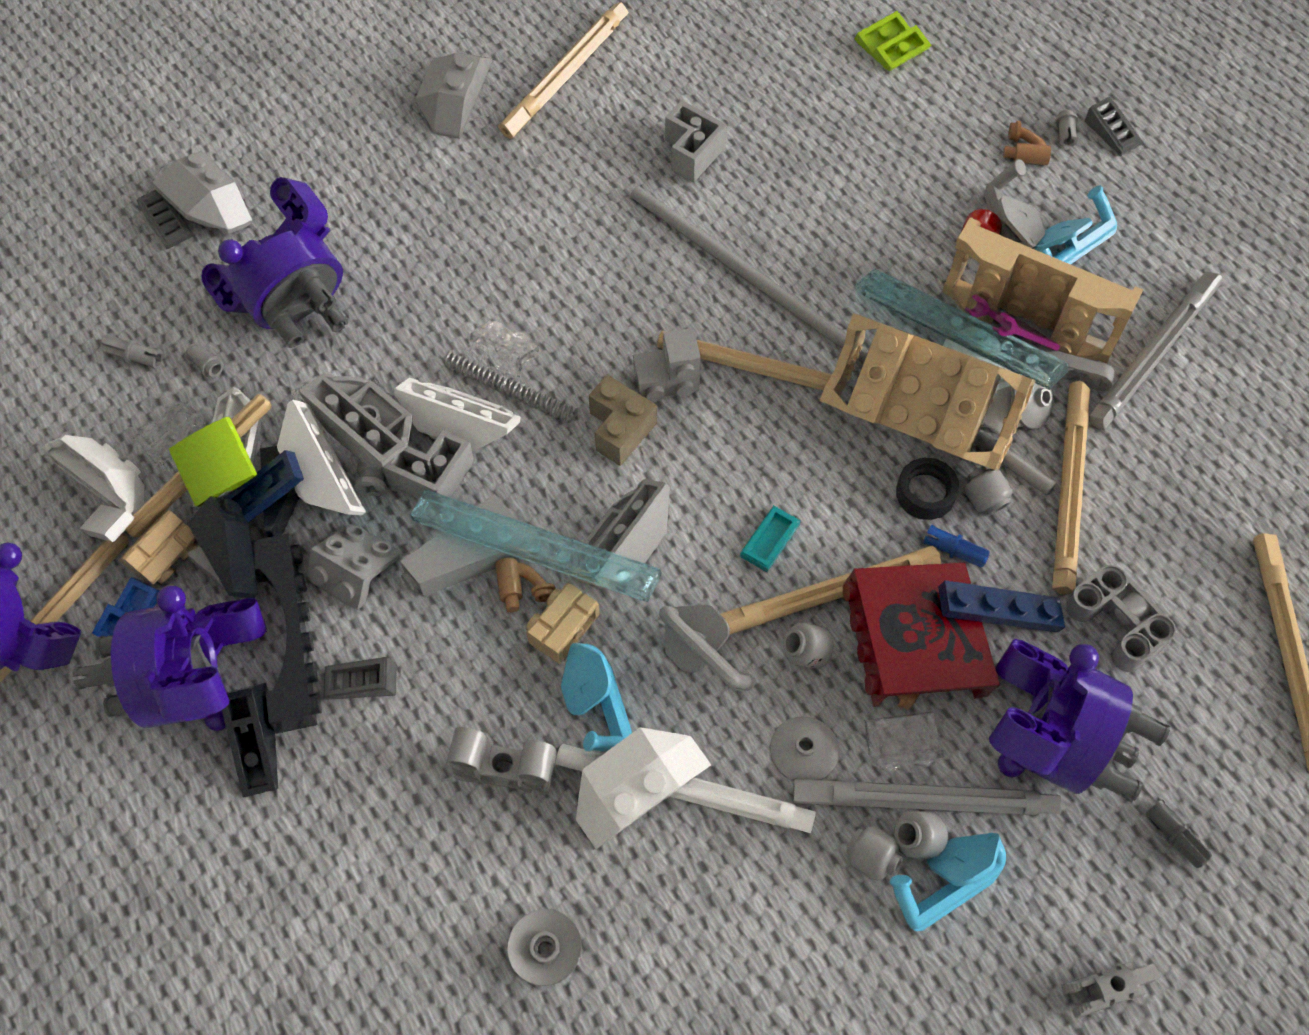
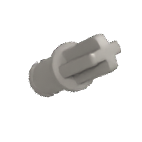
[100,335,163,369]

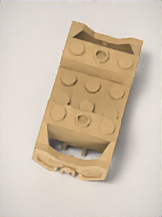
[942,218,1144,364]
[820,313,1036,470]

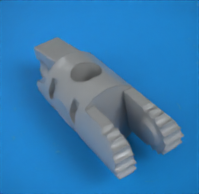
[1061,962,1161,1019]

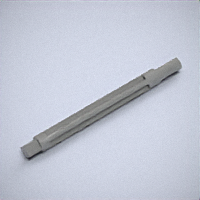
[1089,271,1223,430]
[793,779,1061,815]

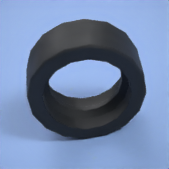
[896,457,959,520]

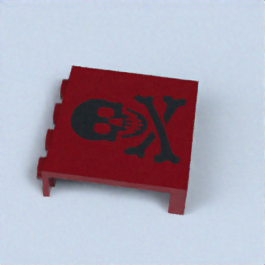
[843,562,1000,707]

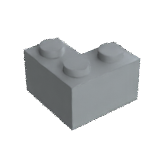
[665,100,727,182]
[633,328,701,401]
[382,430,474,510]

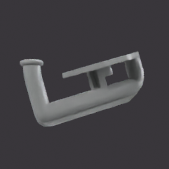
[984,159,1045,248]
[659,605,755,691]

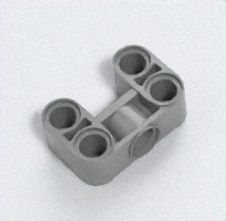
[1066,565,1176,672]
[446,727,556,795]

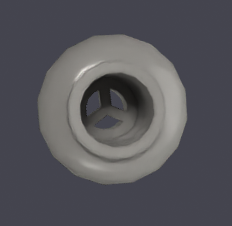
[964,466,1013,515]
[783,623,834,669]
[893,811,948,859]
[846,826,903,881]

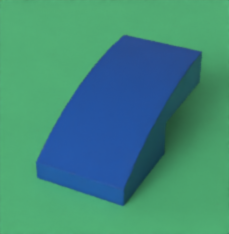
[92,577,160,637]

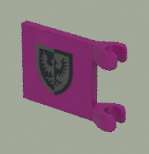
[965,294,1060,351]

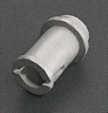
[1055,110,1078,146]
[185,343,224,377]

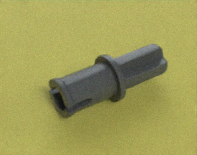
[1146,800,1212,868]

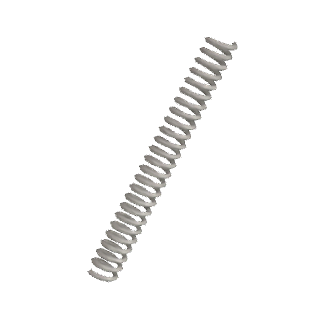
[444,351,578,423]

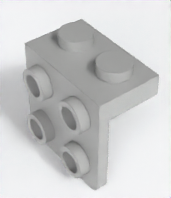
[306,524,401,610]

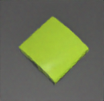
[854,11,932,71]
[168,417,257,507]

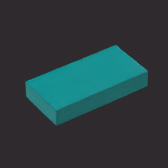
[740,505,801,572]

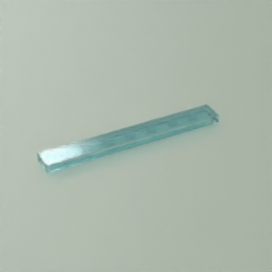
[855,268,1069,390]
[410,489,662,602]

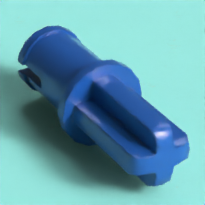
[923,525,990,568]

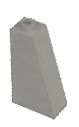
[400,494,536,596]

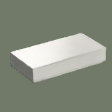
[80,504,135,542]

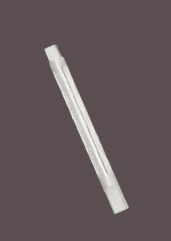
[556,744,816,833]

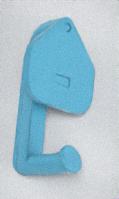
[1034,185,1117,264]
[561,643,632,752]
[890,833,1006,931]

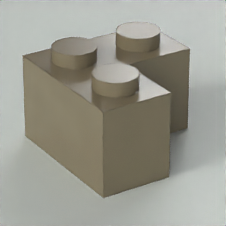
[588,374,657,466]

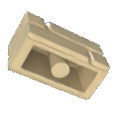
[119,510,197,585]
[526,583,600,664]

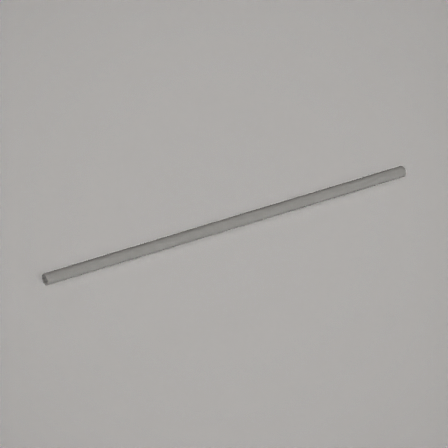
[631,186,1057,495]

